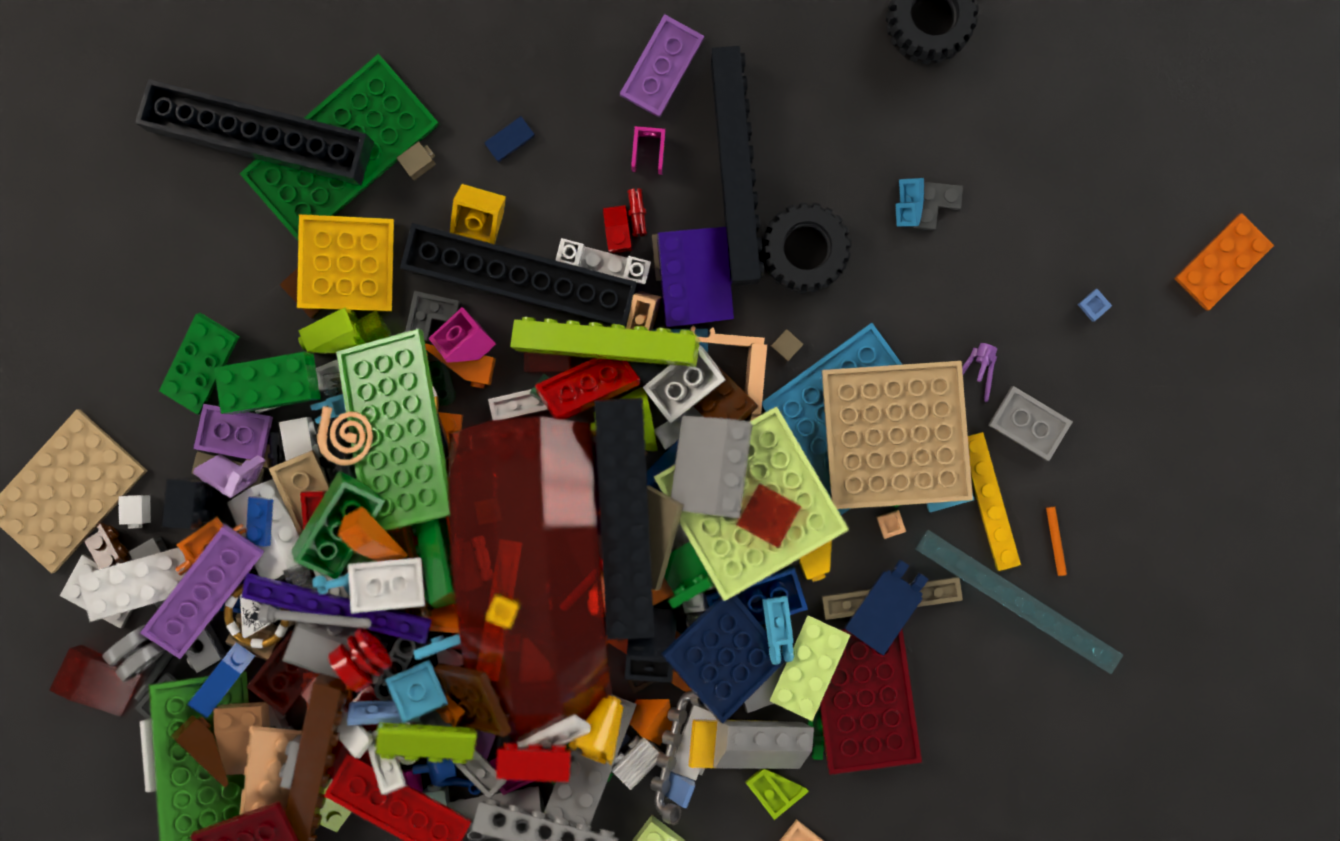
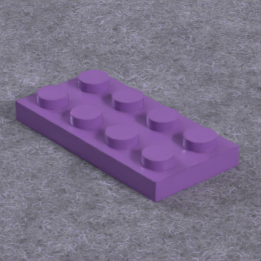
[620,14,704,118]

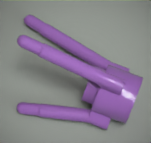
[962,343,997,402]

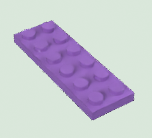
[140,524,264,659]

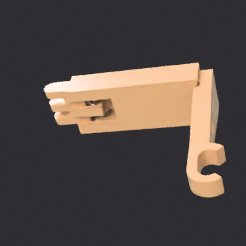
[690,325,767,422]

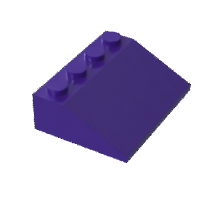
[657,227,734,327]

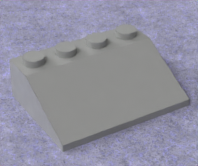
[671,416,752,519]

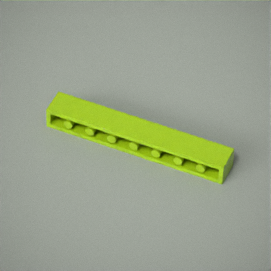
[510,317,700,367]

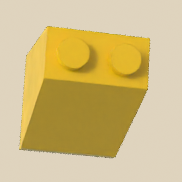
[798,540,832,582]

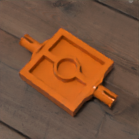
[175,517,247,576]

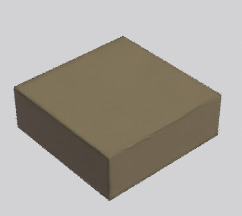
[771,329,803,362]

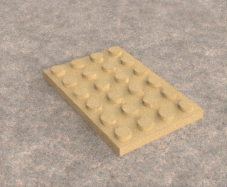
[0,409,147,573]

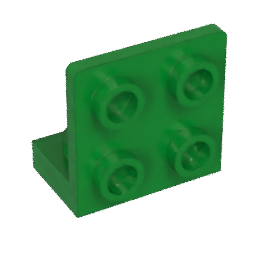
[664,541,714,608]

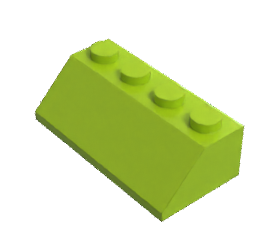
[375,722,477,764]

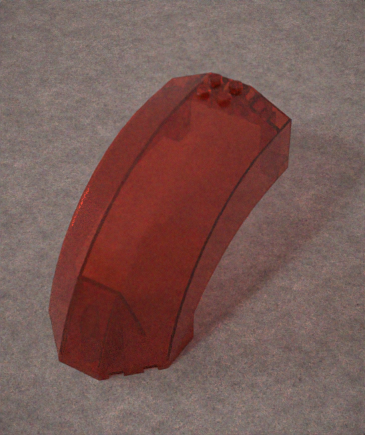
[449,417,612,742]

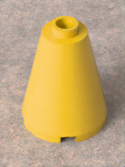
[569,695,624,765]

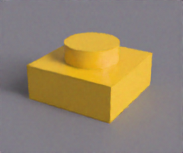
[486,595,519,628]

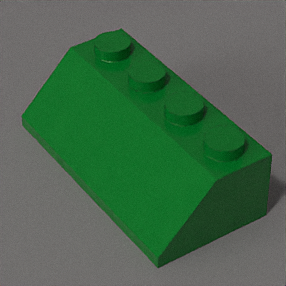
[291,471,385,579]
[411,517,463,609]

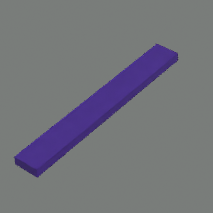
[241,573,432,644]

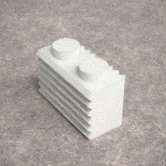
[612,735,663,790]

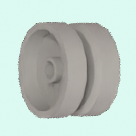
[102,624,166,683]

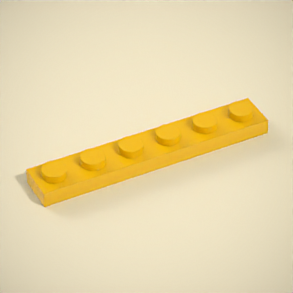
[968,432,1021,571]

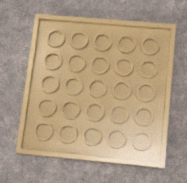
[821,361,973,509]

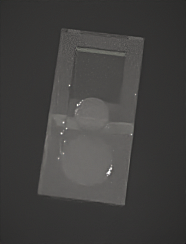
[283,564,317,590]

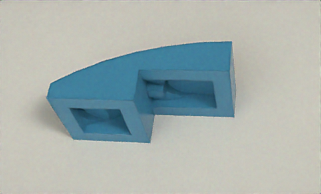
[896,178,924,227]

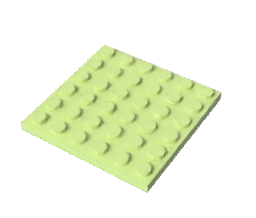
[654,406,849,601]

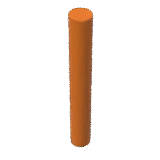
[1046,506,1067,576]

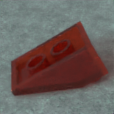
[49,645,142,716]

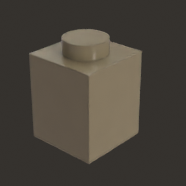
[397,142,436,180]

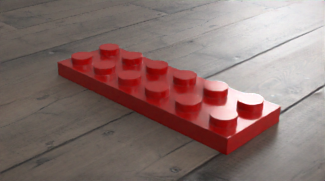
[324,753,472,841]

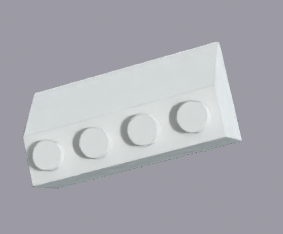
[227,479,308,581]

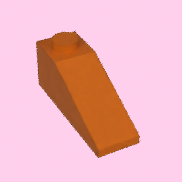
[425,344,496,389]
[338,507,408,562]

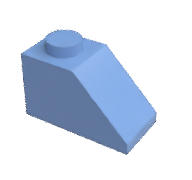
[665,772,695,808]

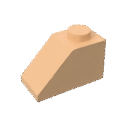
[626,291,662,331]

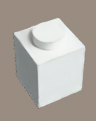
[119,495,151,528]

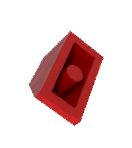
[603,205,632,254]

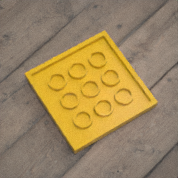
[297,215,394,312]

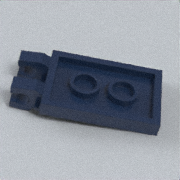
[844,560,928,655]

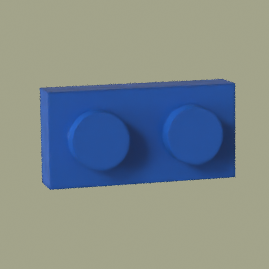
[245,497,274,547]

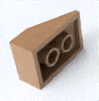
[213,702,270,775]

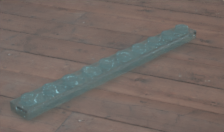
[915,530,1123,674]

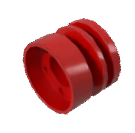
[328,628,392,693]

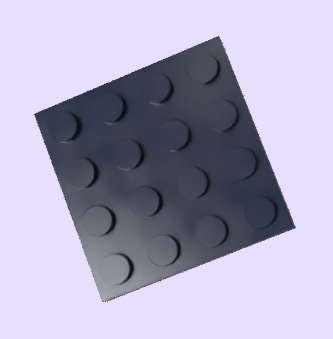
[661,595,785,724]

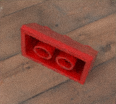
[496,742,571,782]

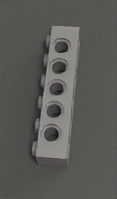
[129,537,227,673]
[471,798,619,841]

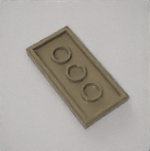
[647,485,684,591]

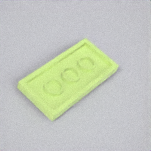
[770,615,850,721]

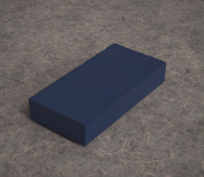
[484,116,535,163]

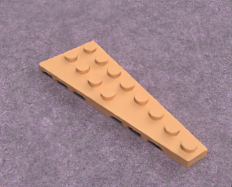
[240,726,302,815]

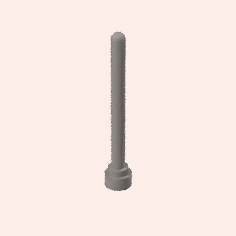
[258,604,371,629]

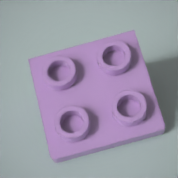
[193,454,265,498]

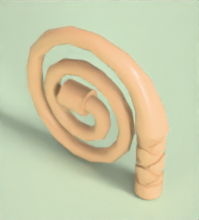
[317,406,373,466]

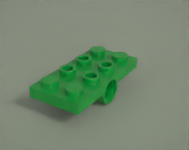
[159,313,240,415]

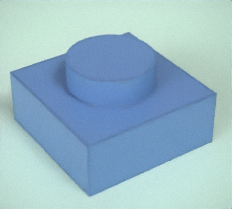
[1077,289,1112,322]

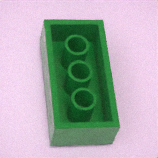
[214,352,321,415]

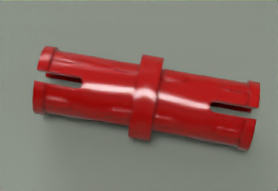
[628,188,647,237]

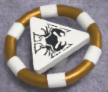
[224,584,290,648]

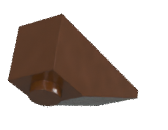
[170,715,228,787]

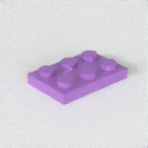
[194,404,273,460]

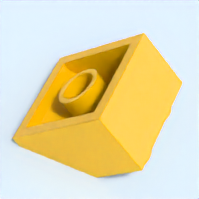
[450,184,506,244]

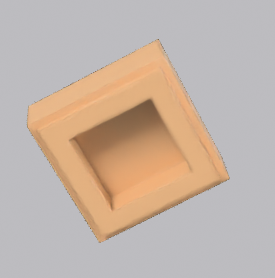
[876,510,906,539]

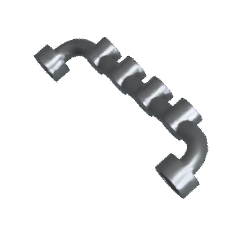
[651,691,705,825]

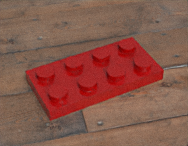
[535,358,640,423]

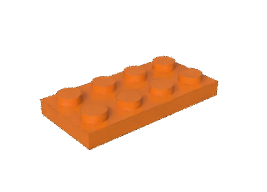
[1174,213,1274,311]

